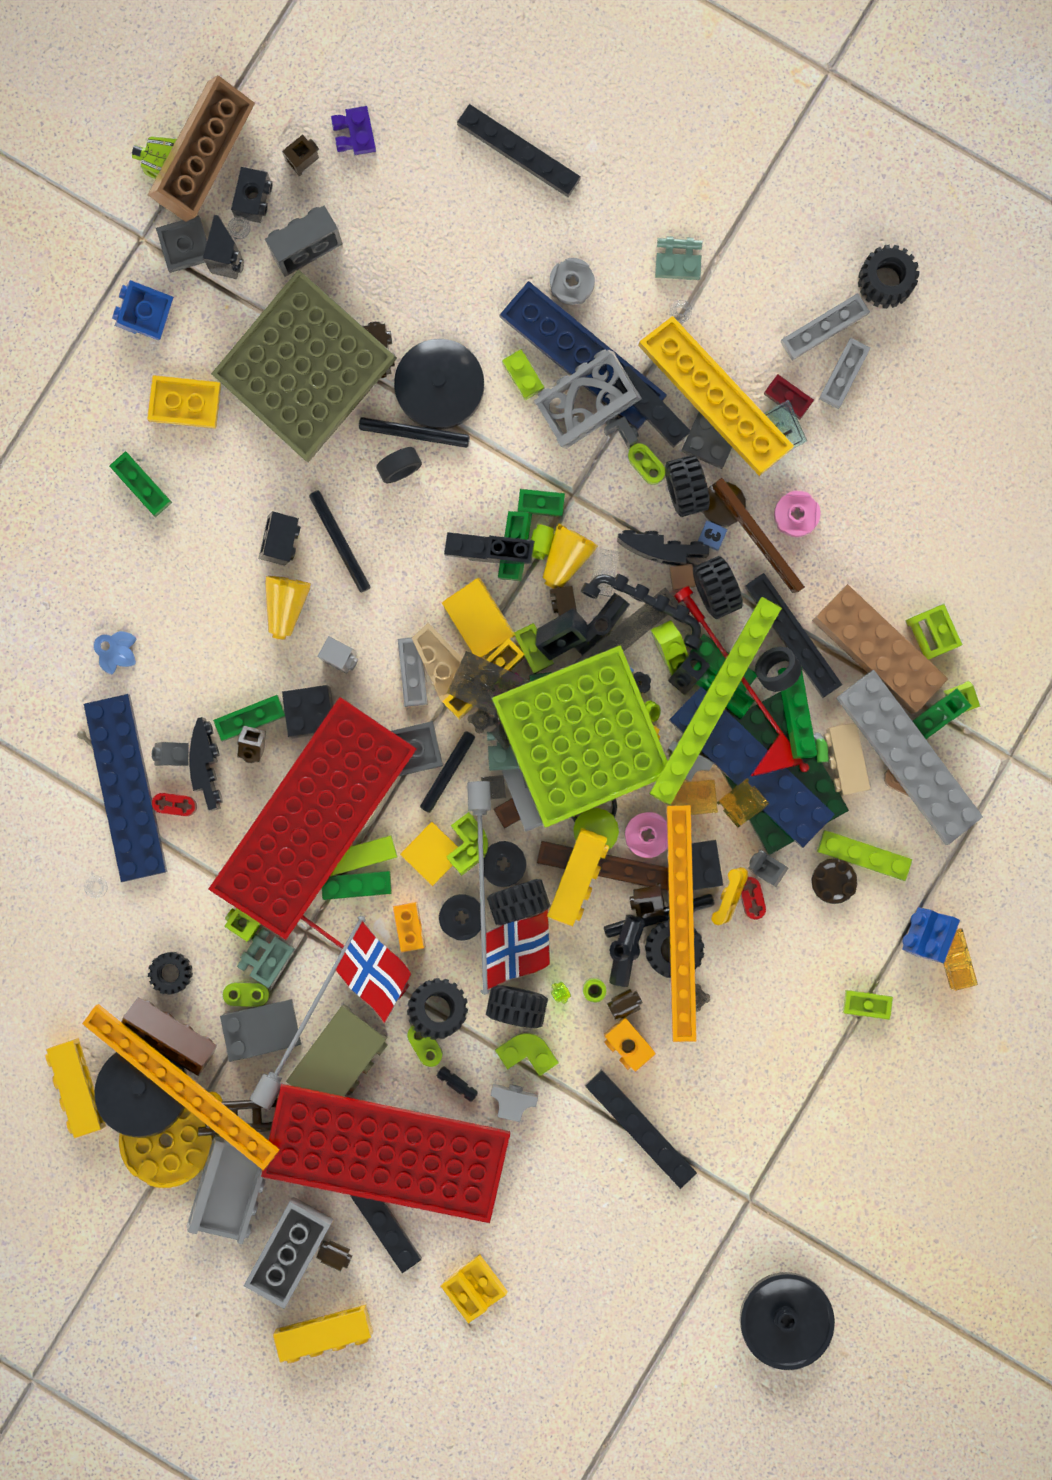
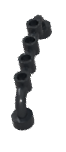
[581,574,703,651]

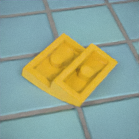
[440,1254,508,1324]

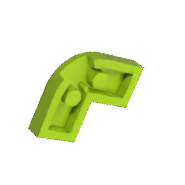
[446,812,488,876]
[495,1033,559,1076]

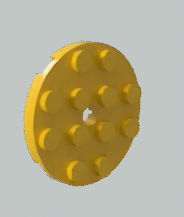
[119,1108,213,1188]

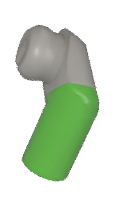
[814,732,829,762]

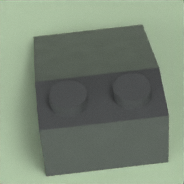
[220,999,301,1062]

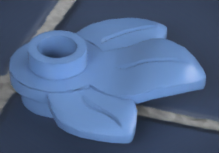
[94,631,136,675]

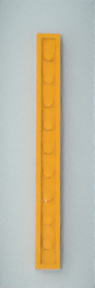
[667,805,696,1042]
[82,1004,279,1170]

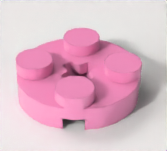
[774,491,821,537]
[625,812,668,858]

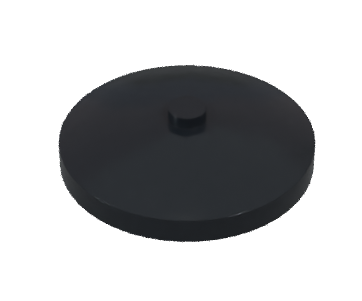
[394,339,484,430]
[94,1052,187,1138]
[739,1272,835,1370]

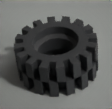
[148,952,193,995]

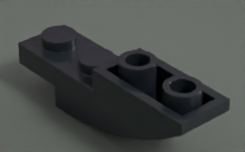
[617,530,709,566]
[444,532,535,564]
[189,717,223,811]

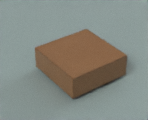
[669,564,695,591]

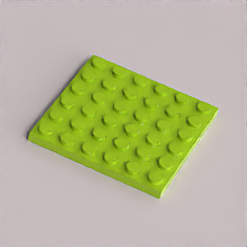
[491,645,667,828]

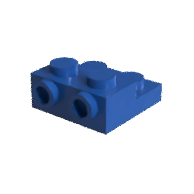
[112,280,174,341]
[902,907,960,964]

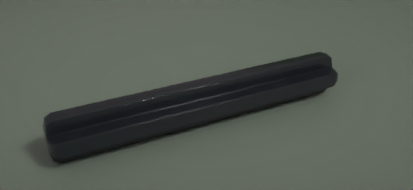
[420,731,475,813]

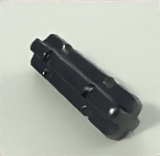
[436,1066,478,1102]

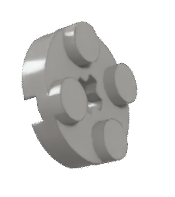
[550,258,595,305]

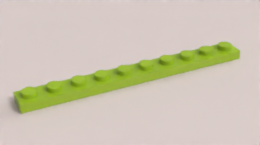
[649,597,782,805]

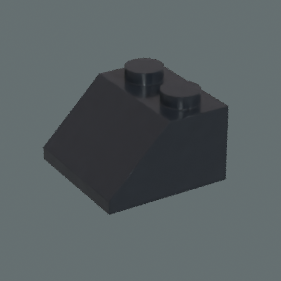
[203,215,244,279]

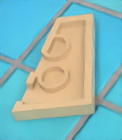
[412,622,474,703]

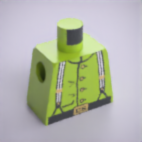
[132,136,177,179]

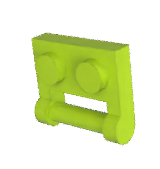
[905,604,963,660]

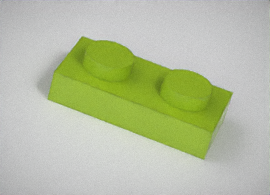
[502,349,544,400]
[514,623,554,674]
[842,990,893,1020]

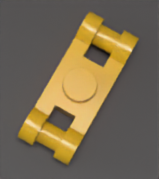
[711,867,748,925]

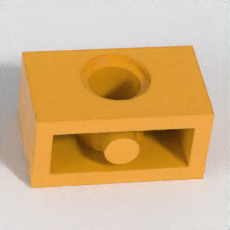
[393,902,426,952]
[604,1017,656,1072]

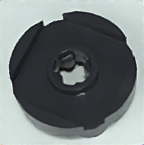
[483,841,527,887]
[439,894,481,941]

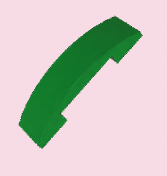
[912,688,972,739]

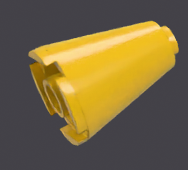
[542,523,598,589]
[265,575,311,640]

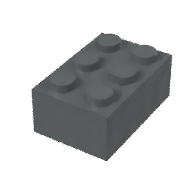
[265,205,343,277]

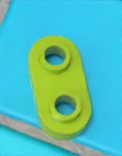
[628,443,665,485]
[222,982,270,1007]
[407,1025,443,1067]

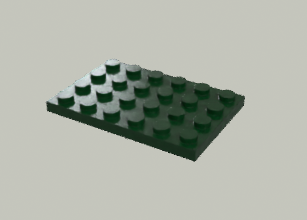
[720,691,849,855]

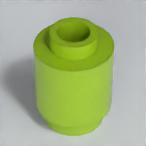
[531,525,555,560]
[582,978,606,1003]

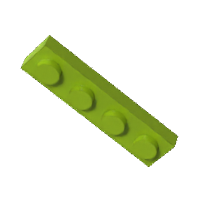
[817,830,913,881]

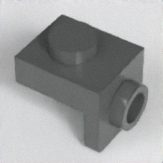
[604,416,639,449]
[152,742,189,766]
[748,849,789,887]

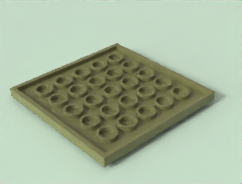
[211,269,397,463]

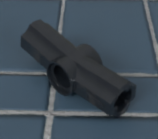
[575,592,630,656]
[609,915,645,987]

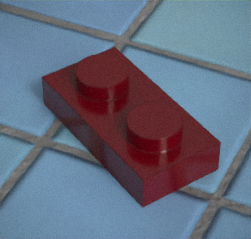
[764,374,814,420]

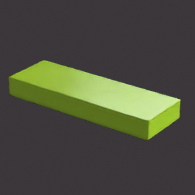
[331,835,398,876]

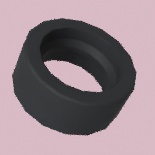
[376,447,422,484]
[755,647,801,692]

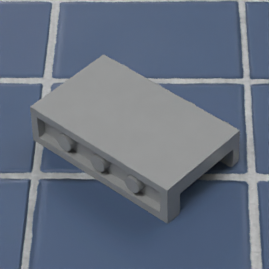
[186,1135,265,1244]

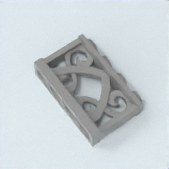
[534,350,642,449]

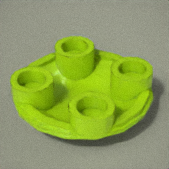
[573,808,619,850]

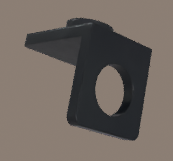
[668,651,710,695]

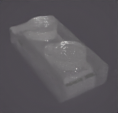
[591,547,619,597]

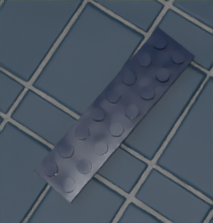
[499,281,667,431]
[669,687,835,848]
[83,694,168,882]

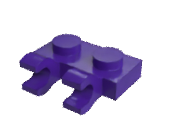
[331,106,376,156]

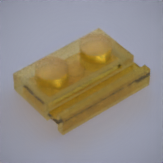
[716,778,769,828]
[670,779,718,815]

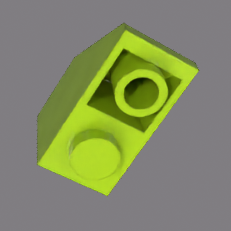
[651,620,692,676]

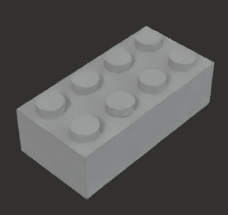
[244,1197,333,1309]

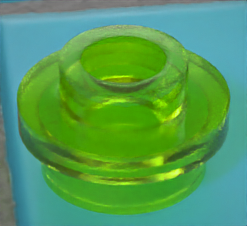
[550,982,571,1004]

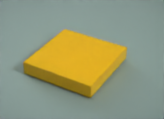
[400,822,458,886]

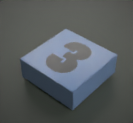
[698,521,728,551]

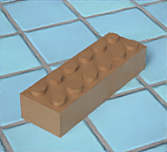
[147,75,255,222]
[812,584,948,714]

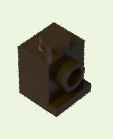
[282,134,319,176]
[550,586,577,617]
[237,726,266,763]
[630,883,665,918]

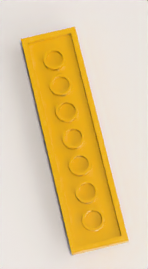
[638,316,794,476]

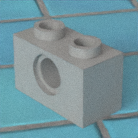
[318,636,358,674]

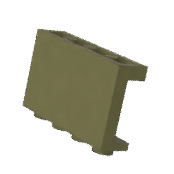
[286,1004,388,1097]

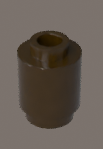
[607,989,643,1020]
[316,1240,353,1271]

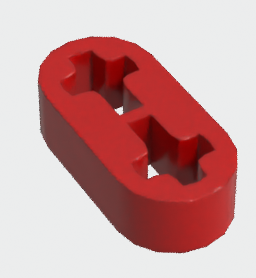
[152,793,197,817]
[741,877,766,920]

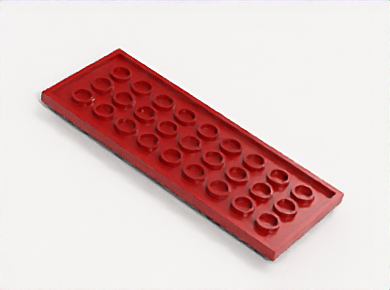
[208,697,416,940]
[261,1084,511,1223]

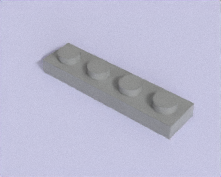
[780,293,870,361]

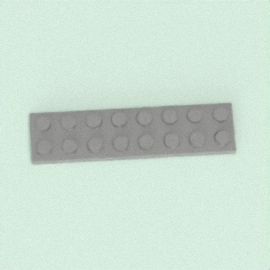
[836,670,983,845]

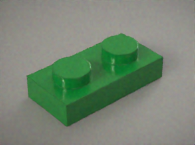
[518,489,565,517]

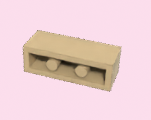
[823,723,871,796]

